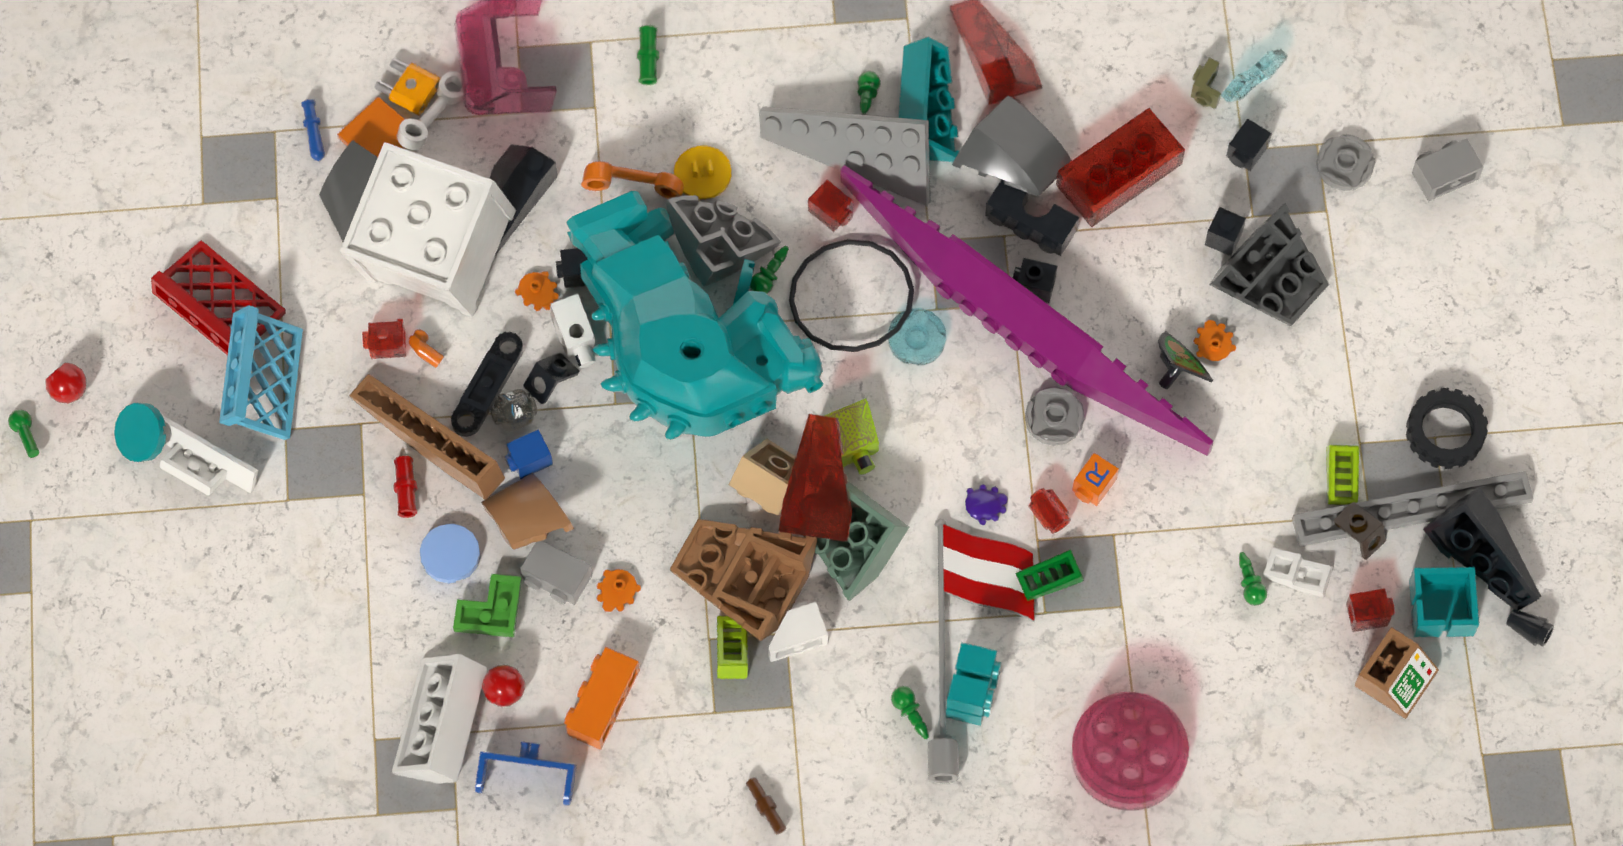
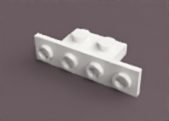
[160,415,258,496]

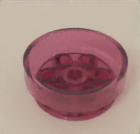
[1071,692,1189,811]

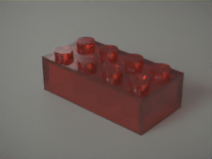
[1056,108,1185,227]

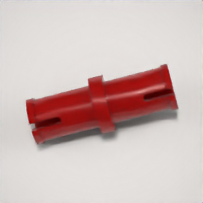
[393,456,418,518]

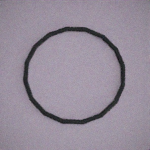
[789,239,914,352]

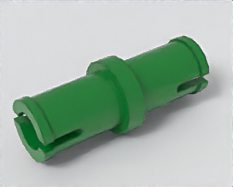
[637,25,659,85]

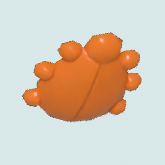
[515,271,559,311]
[1193,320,1236,361]
[596,569,641,612]

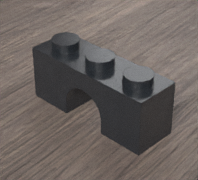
[985,180,1080,257]

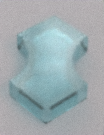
[1221,49,1288,102]

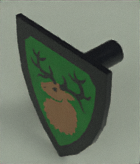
[1158,331,1213,390]

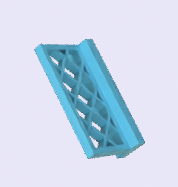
[219,305,303,440]

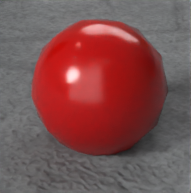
[45,362,87,403]
[482,665,525,707]

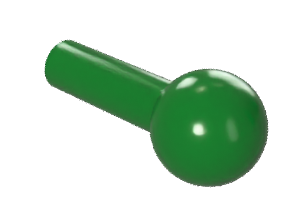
[8,409,39,458]

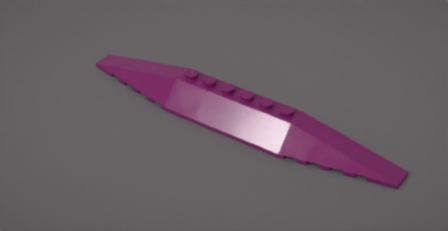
[840,165,1214,456]

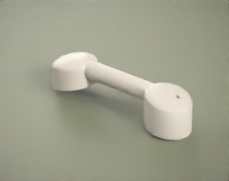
[397,71,468,150]

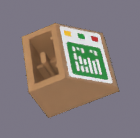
[1354,627,1439,719]

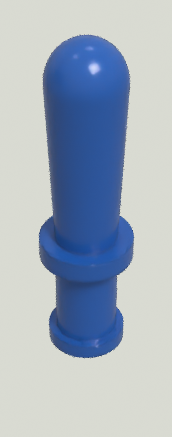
[301,99,325,161]

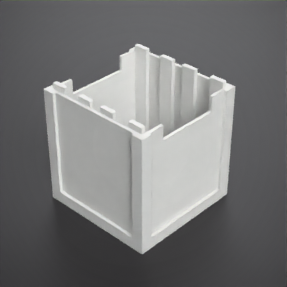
[340,142,516,317]

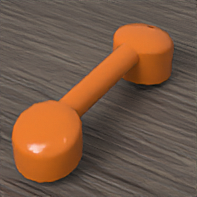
[581,161,684,199]

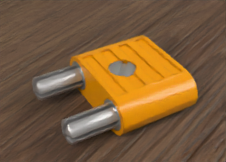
[375,58,441,116]

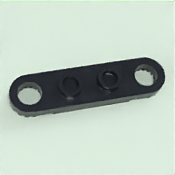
[451,331,523,437]

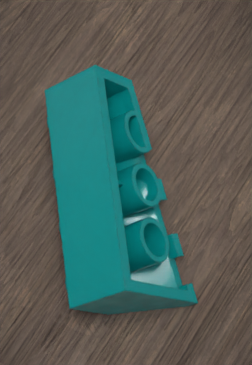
[898,37,959,162]

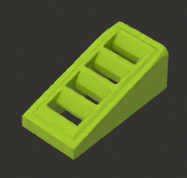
[1326,445,1359,505]
[717,616,748,679]

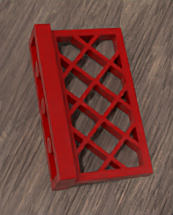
[151,240,286,356]

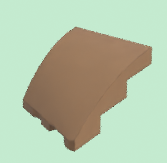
[481,473,574,550]

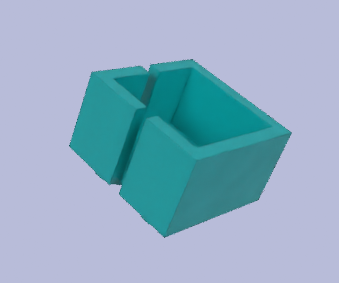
[1409,567,1479,637]
[946,642,1001,726]

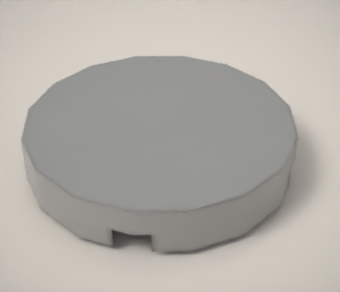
[1316,134,1375,191]
[1025,387,1085,446]

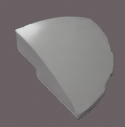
[665,196,781,286]

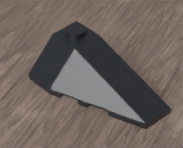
[489,144,558,257]

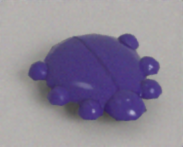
[965,484,1008,525]

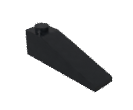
[1423,487,1541,611]

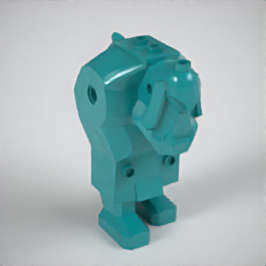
[566,191,823,439]

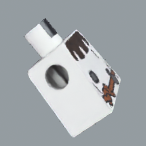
[550,294,596,368]

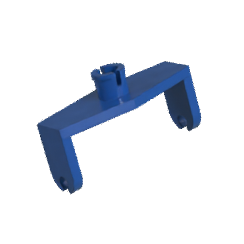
[475,742,577,805]

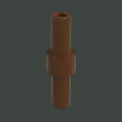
[746,777,786,835]

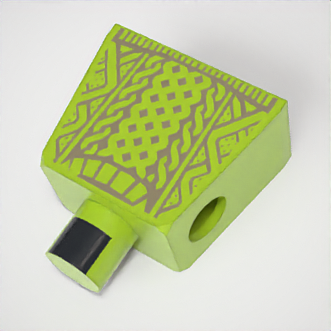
[814,398,879,475]

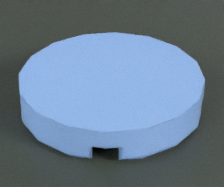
[420,524,480,584]

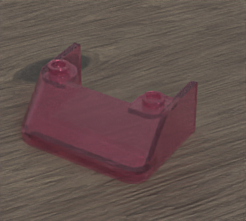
[454,0,557,115]

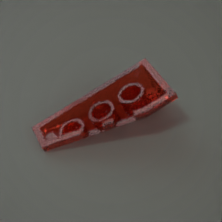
[950,0,1042,105]
[778,414,852,542]

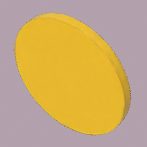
[674,146,732,200]

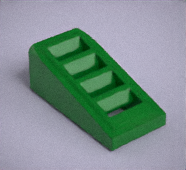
[1015,549,1083,601]

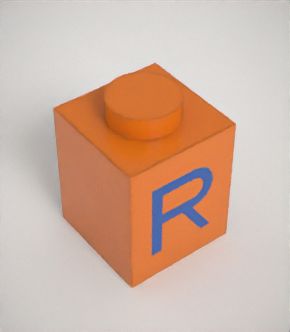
[1072,453,1119,506]

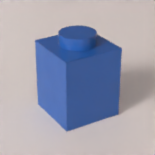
[504,429,553,479]

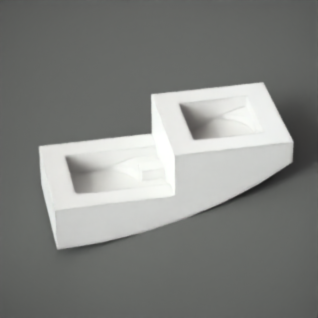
[1263,548,1333,598]

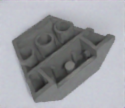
[952,96,1072,197]
[1209,203,1329,326]

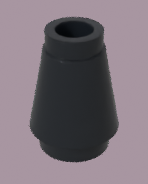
[1506,609,1554,647]

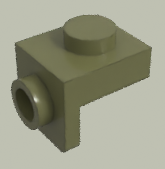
[1191,57,1221,109]

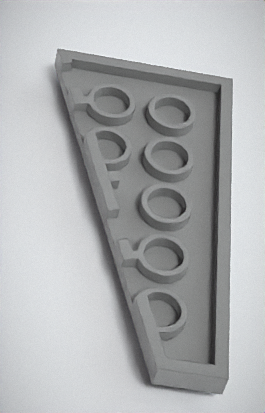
[759,107,930,206]

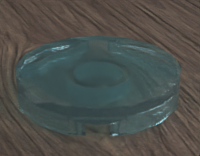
[888,308,946,366]

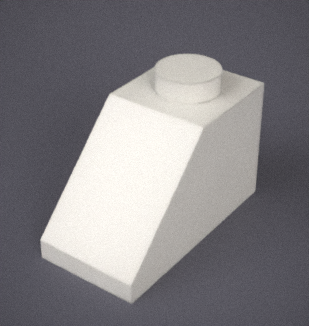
[768,602,828,662]

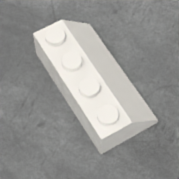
[392,654,487,784]

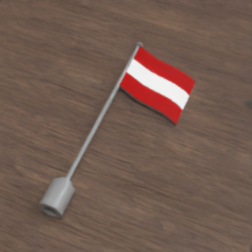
[928,519,1035,783]

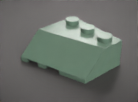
[796,475,910,601]

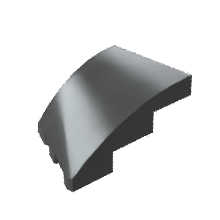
[319,140,378,242]

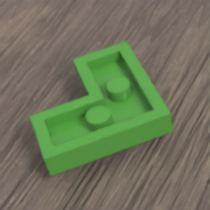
[453,574,522,637]

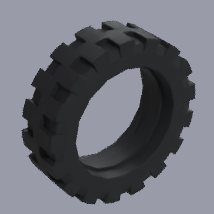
[1406,388,1488,469]

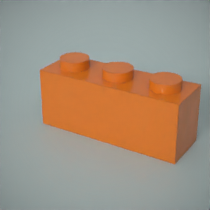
[564,647,640,750]

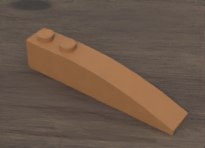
[349,374,505,500]

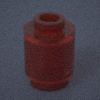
[1028,488,1071,534]

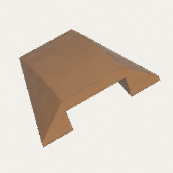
[670,519,817,641]

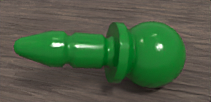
[857,71,881,115]
[750,246,789,294]
[1239,552,1267,606]
[891,686,929,739]

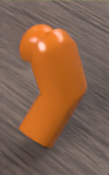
[409,329,444,368]

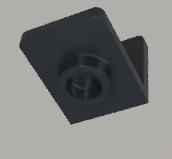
[523,353,580,404]

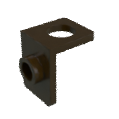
[1334,502,1386,560]

